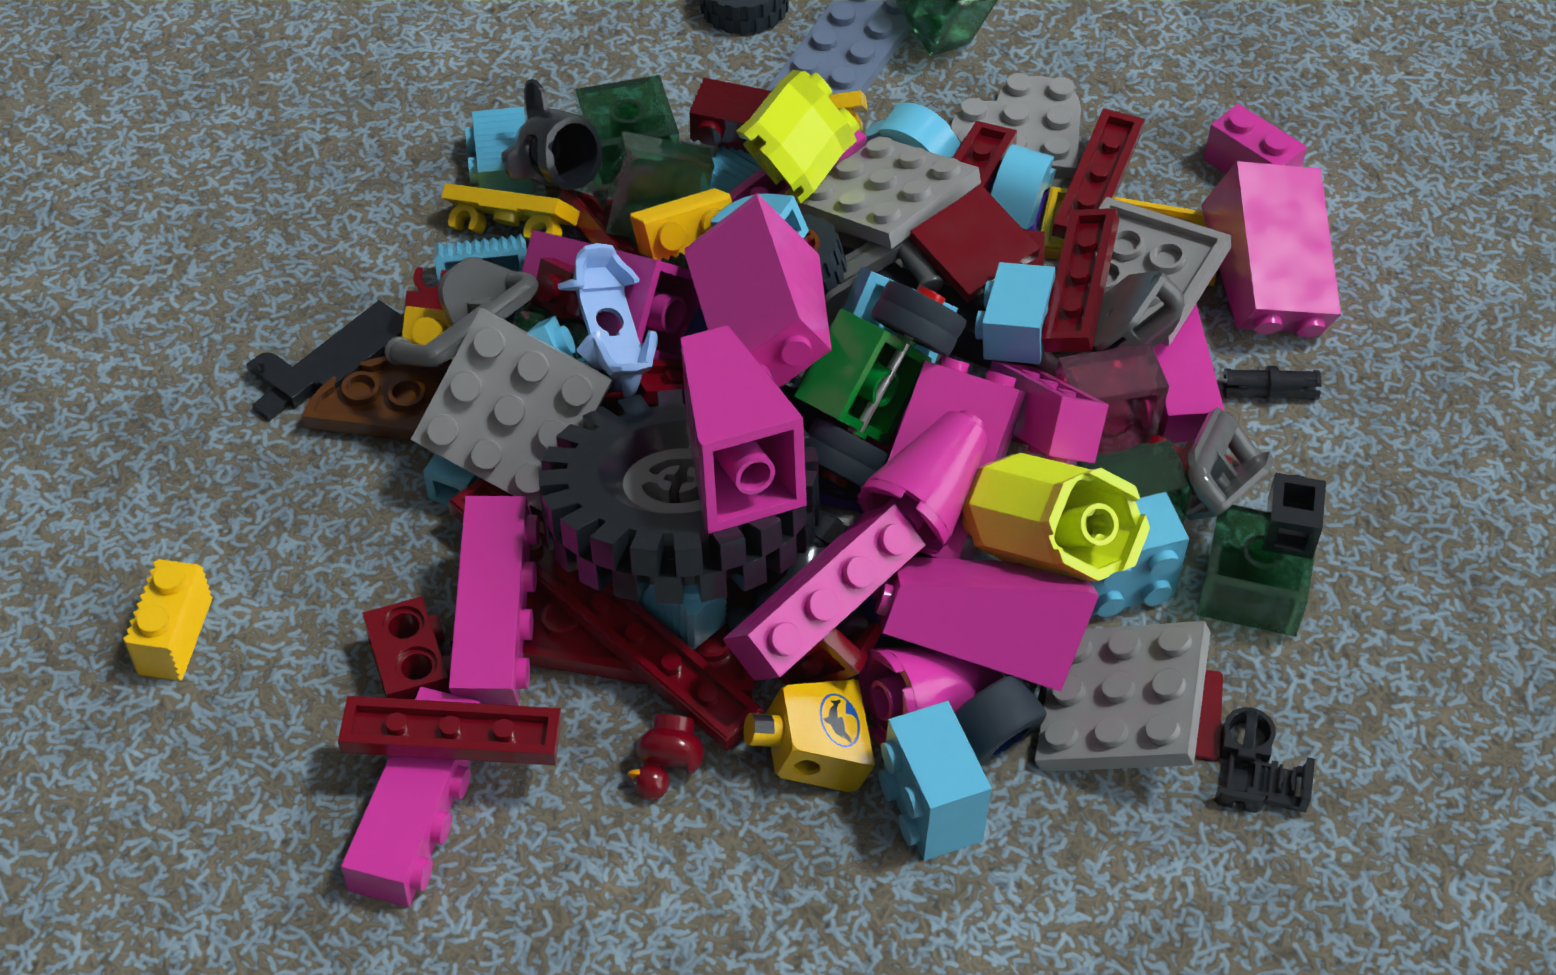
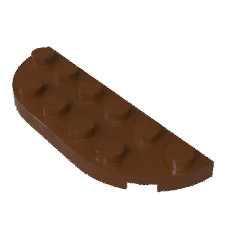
[302,356,452,442]

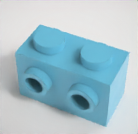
[975,262,1055,364]

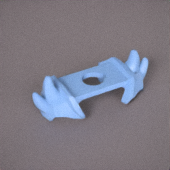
[557,243,658,398]

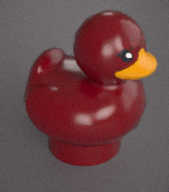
[627,714,704,801]

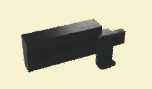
[246,300,404,422]

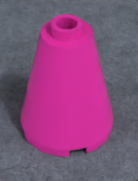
[858,410,988,554]
[854,647,1004,747]

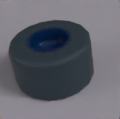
[954,675,1047,766]

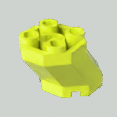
[736,70,860,204]
[962,453,1150,582]

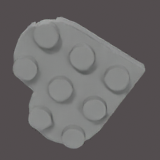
[951,73,1081,178]

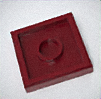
[909,185,1040,303]

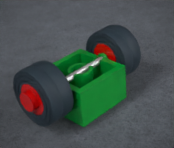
[794,280,966,488]

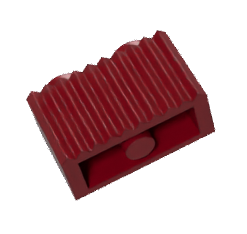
[689,77,772,153]

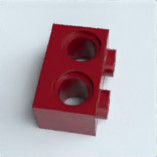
[362,596,452,700]

